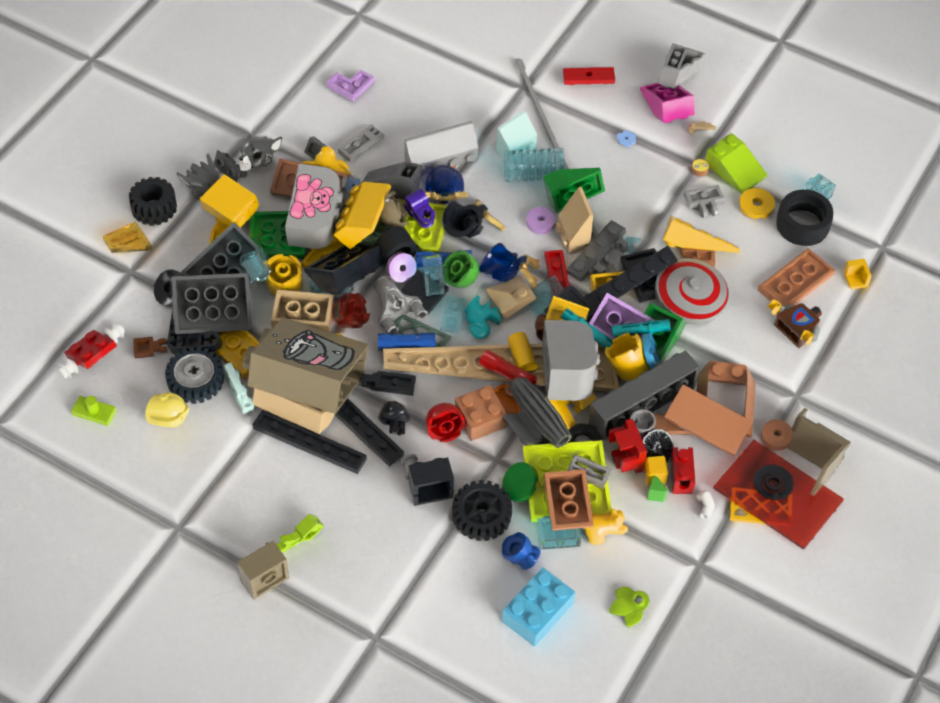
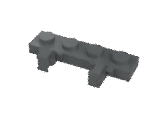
[566,220,628,282]

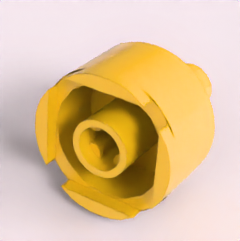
[264,254,303,296]

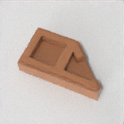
[680,248,715,267]

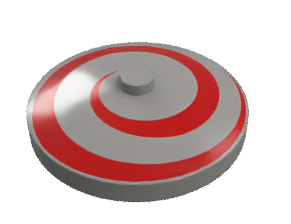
[654,258,729,324]

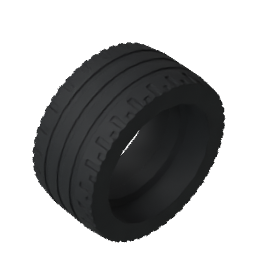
[776,189,834,246]

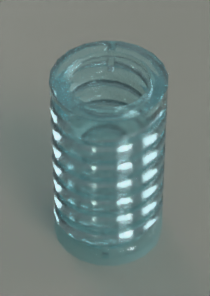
[504,147,565,182]

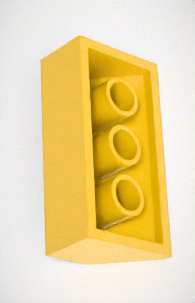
[334,182,391,249]

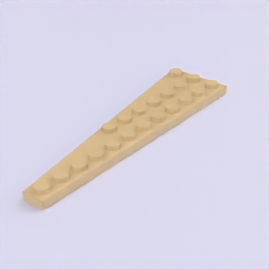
[383,344,619,393]

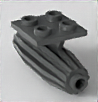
[503,377,572,448]

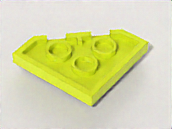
[400,199,448,252]

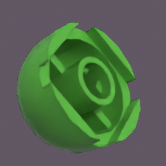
[442,250,479,288]

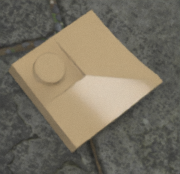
[485,275,537,319]

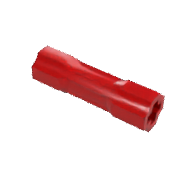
[479,349,538,385]

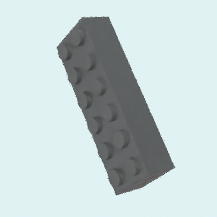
[588,350,700,441]

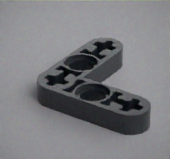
[167,311,223,354]

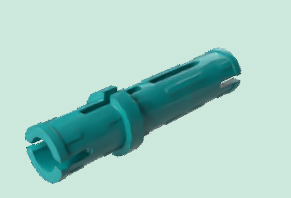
[560,308,613,349]
[612,319,671,338]

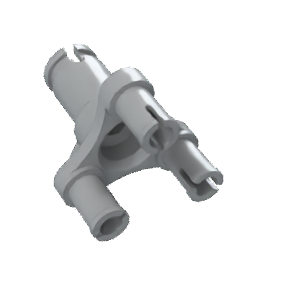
[373,276,428,334]

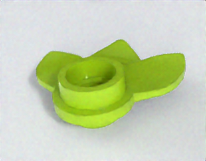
[609,587,650,627]

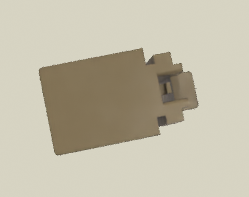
[788,408,851,496]

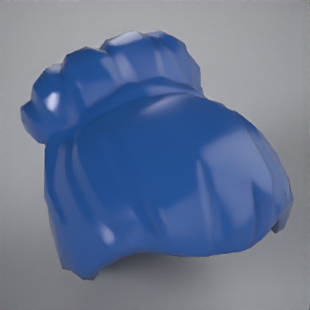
[502,532,541,570]

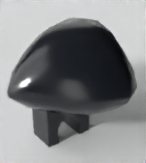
[378,401,411,436]

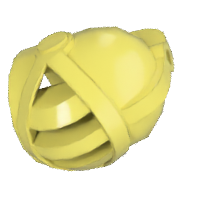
[145,392,189,427]

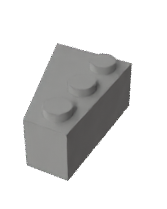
[658,43,705,88]

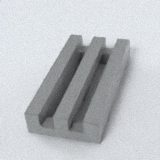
[567,454,612,489]

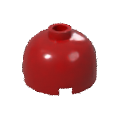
[425,402,466,442]

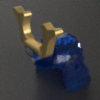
[425,166,468,204]
[479,243,540,289]

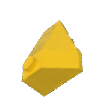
[663,215,740,253]

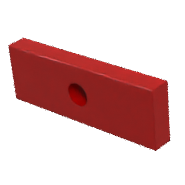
[563,67,615,85]

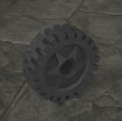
[452,480,512,541]

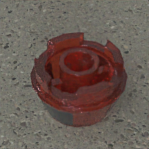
[332,293,370,329]

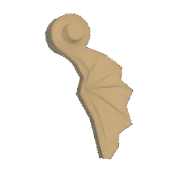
[687,121,716,134]

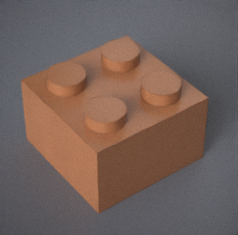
[455,385,507,441]

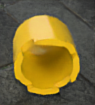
[605,333,650,381]

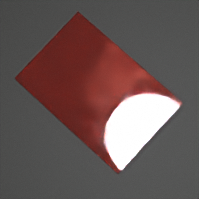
[713,440,844,550]

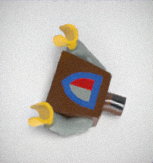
[767,299,822,348]

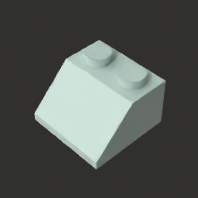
[496,111,537,164]

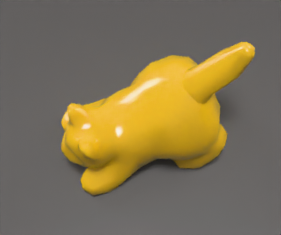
[301,146,351,176]
[583,508,628,545]

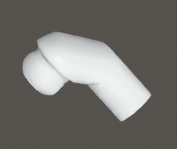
[696,490,715,520]

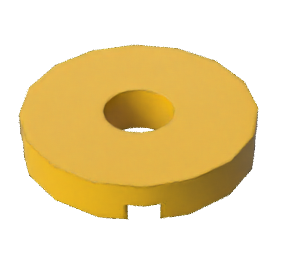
[739,188,775,219]

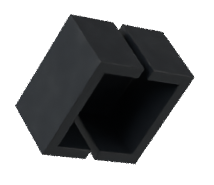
[409,457,454,506]

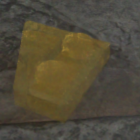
[103,221,152,253]

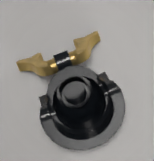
[443,199,506,238]

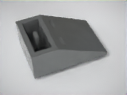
[361,162,422,199]

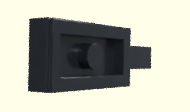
[361,371,416,396]

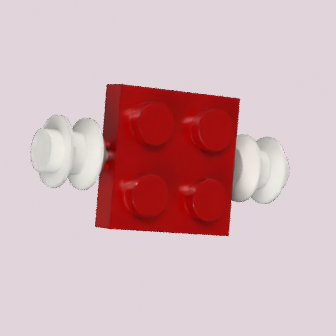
[57,323,125,379]

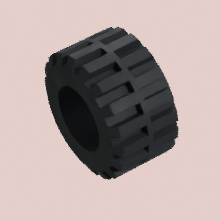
[129,177,177,226]

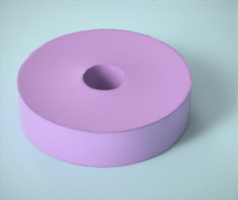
[526,207,555,234]
[386,252,417,283]

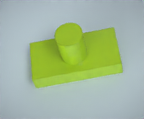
[71,396,116,426]

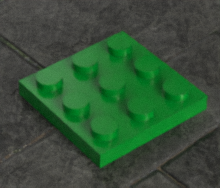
[250,211,305,258]

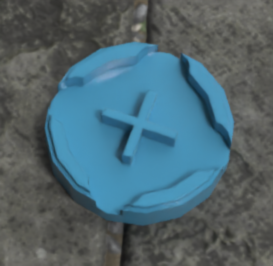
[642,333,660,370]

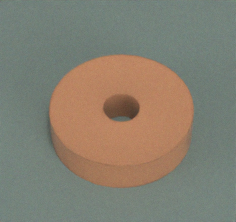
[761,420,794,450]

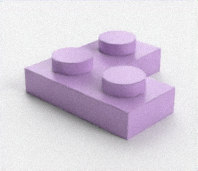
[326,70,375,102]

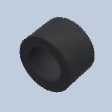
[376,227,417,264]

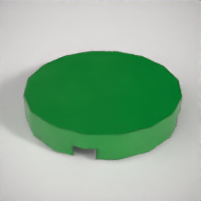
[502,462,539,502]

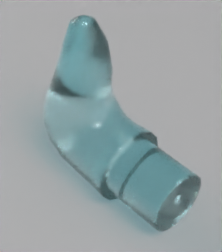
[624,237,641,254]

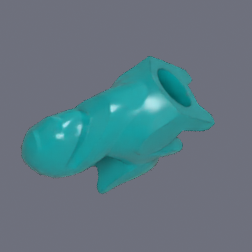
[464,295,502,339]

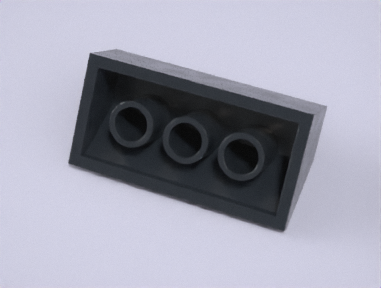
[304,242,383,295]

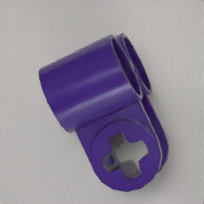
[404,188,435,228]

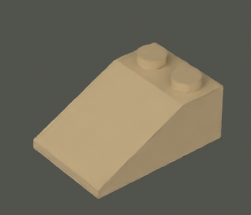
[555,187,593,254]

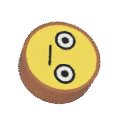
[691,159,710,176]

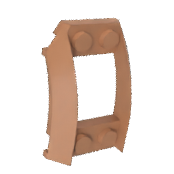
[696,361,755,437]

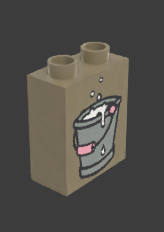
[242,317,369,414]

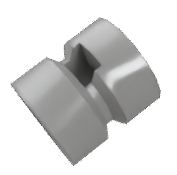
[630,409,656,438]

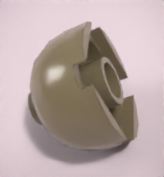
[378,191,409,228]

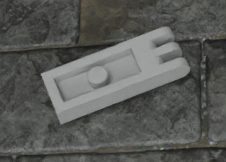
[338,125,385,162]

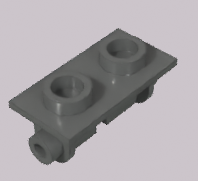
[214,150,247,183]

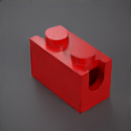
[670,447,696,494]

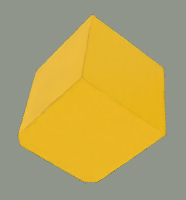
[643,456,668,486]

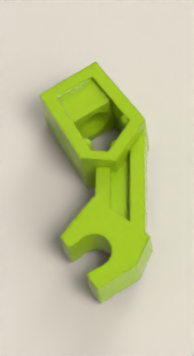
[275,514,324,553]

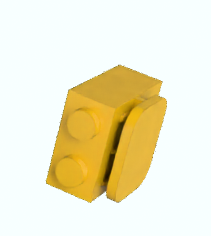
[200,174,260,228]

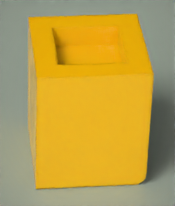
[843,258,871,289]

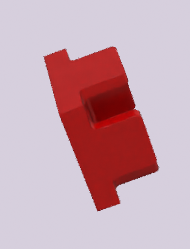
[608,419,647,474]

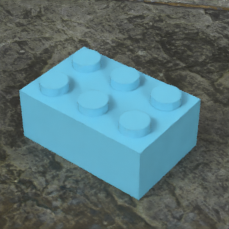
[502,567,576,647]

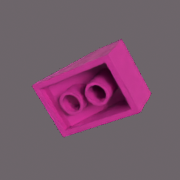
[640,83,695,123]

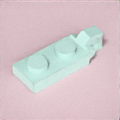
[224,363,254,414]

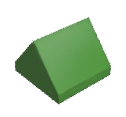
[647,476,668,502]

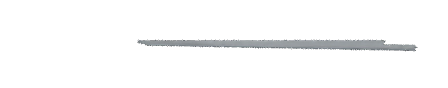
[516,58,617,273]

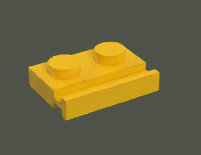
[544,296,589,323]

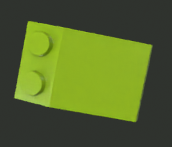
[705,133,767,194]

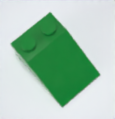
[543,167,605,213]
[644,303,687,362]

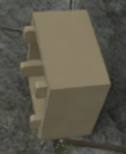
[237,541,289,600]

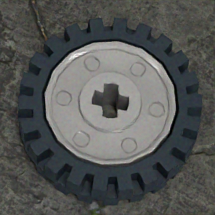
[165,347,224,404]

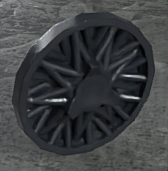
[642,429,674,462]

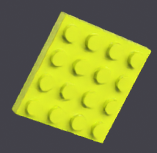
[523,440,612,522]

